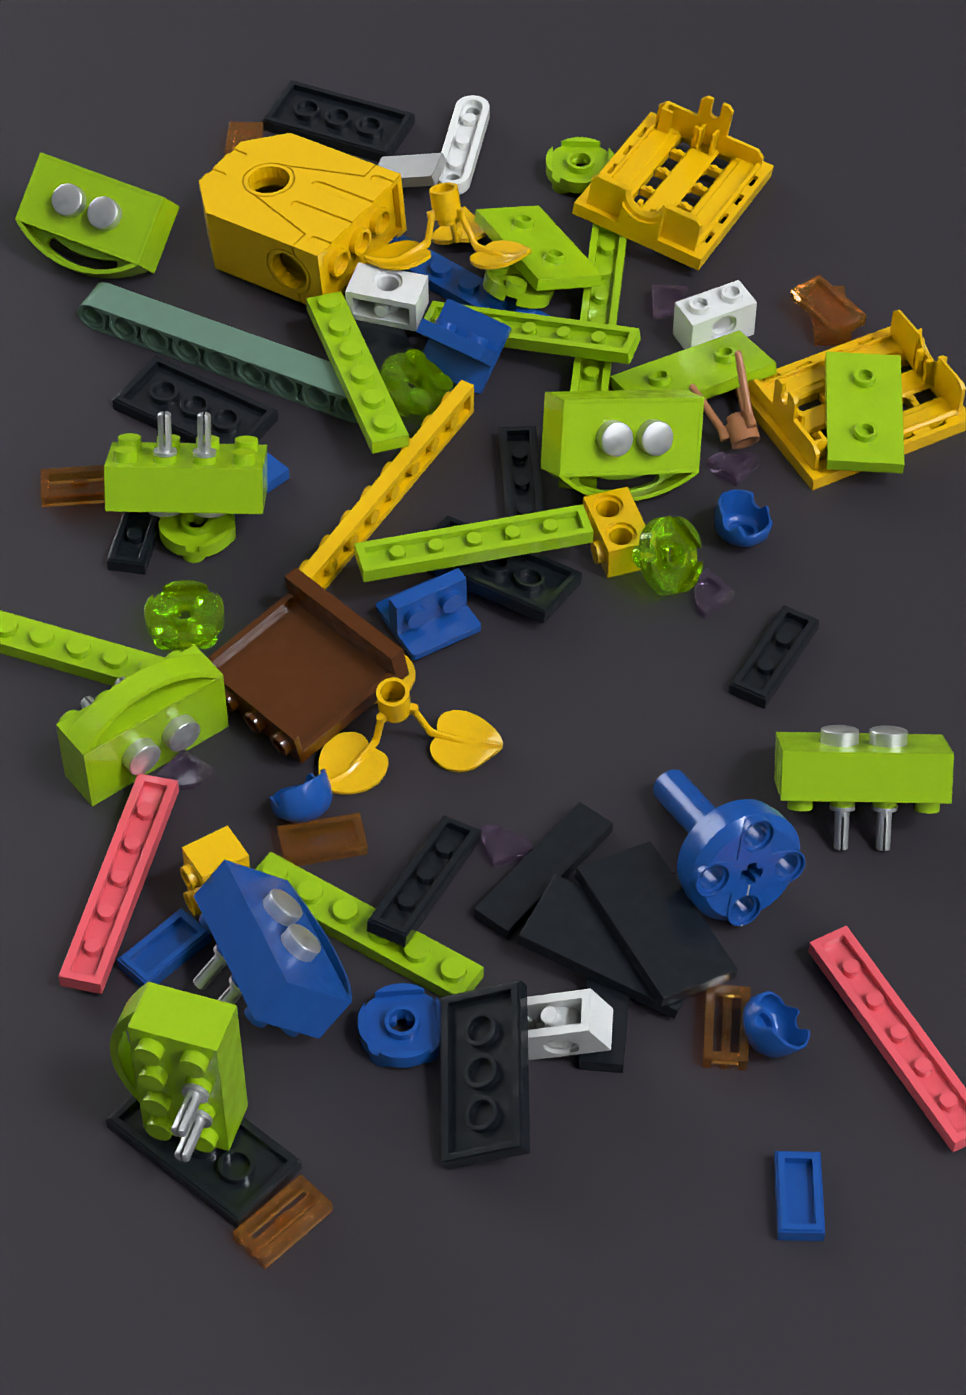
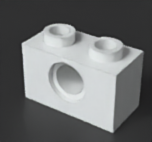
[345,262,429,331]
[673,280,757,350]
[527,988,613,1060]

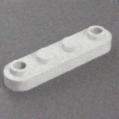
[437,95,490,195]

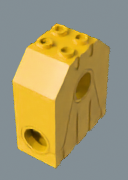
[199,133,407,304]

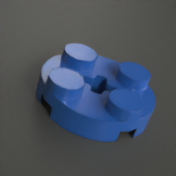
[358,983,441,1068]

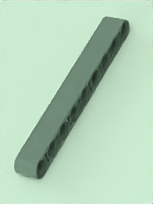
[77,282,357,423]

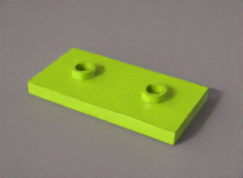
[474,205,602,291]
[610,330,777,399]
[825,351,905,474]

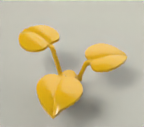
[364,182,532,270]
[319,654,503,795]

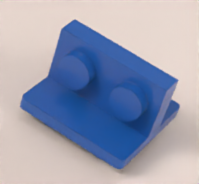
[416,299,511,394]
[376,568,481,660]

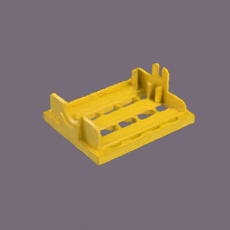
[572,95,774,271]
[735,309,966,491]

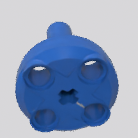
[653,770,806,926]

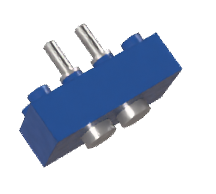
[193,859,352,1038]

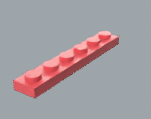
[58,774,179,994]
[808,925,966,1153]

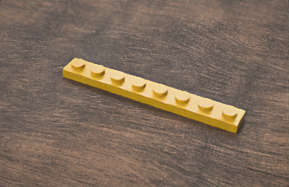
[299,380,474,590]

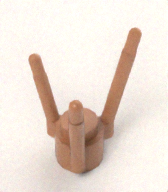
[689,350,760,449]

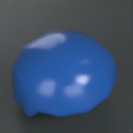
[714,489,773,547]
[269,769,333,824]
[743,991,811,1059]

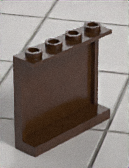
[208,567,409,764]

